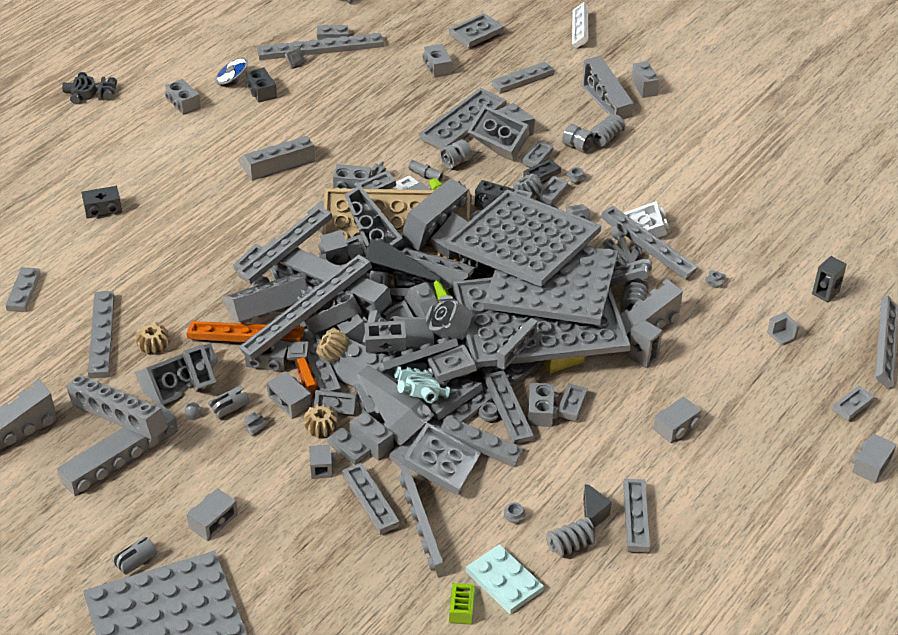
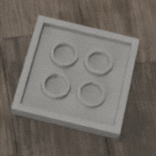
[401,422,481,495]

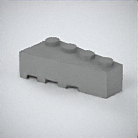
[582,55,634,119]
[401,178,468,251]
[345,185,405,251]
[620,279,683,342]
[0,379,57,450]

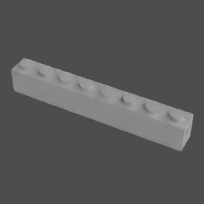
[260,238,392,314]

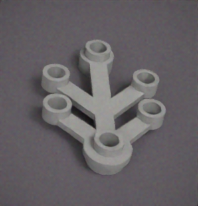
[603,223,642,266]

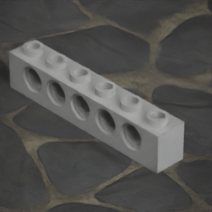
[66,375,167,440]

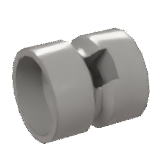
[562,124,594,153]
[440,139,472,169]

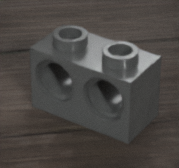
[245,67,277,103]
[474,180,515,209]

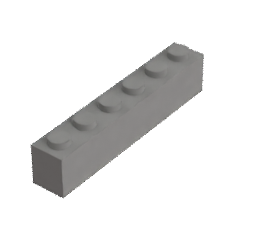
[57,404,178,496]

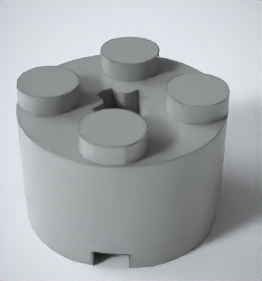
[426,296,473,340]

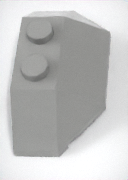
[401,248,475,289]
[331,339,405,388]

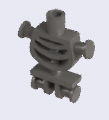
[62,72,117,104]

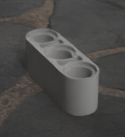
[304,291,360,333]

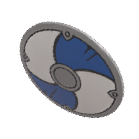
[215,57,248,84]

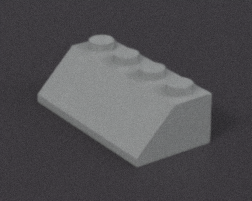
[238,136,315,181]
[221,275,307,324]

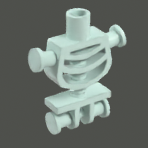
[394,366,450,403]

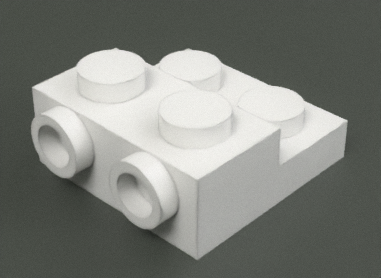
[624,201,669,241]

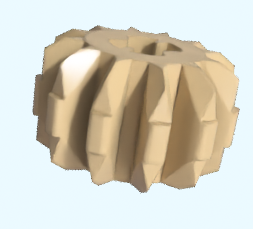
[135,322,169,354]
[317,328,349,363]
[304,403,338,438]

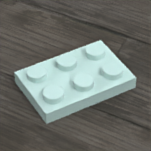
[466,544,544,614]

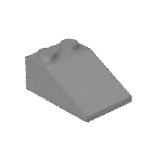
[467,105,530,161]

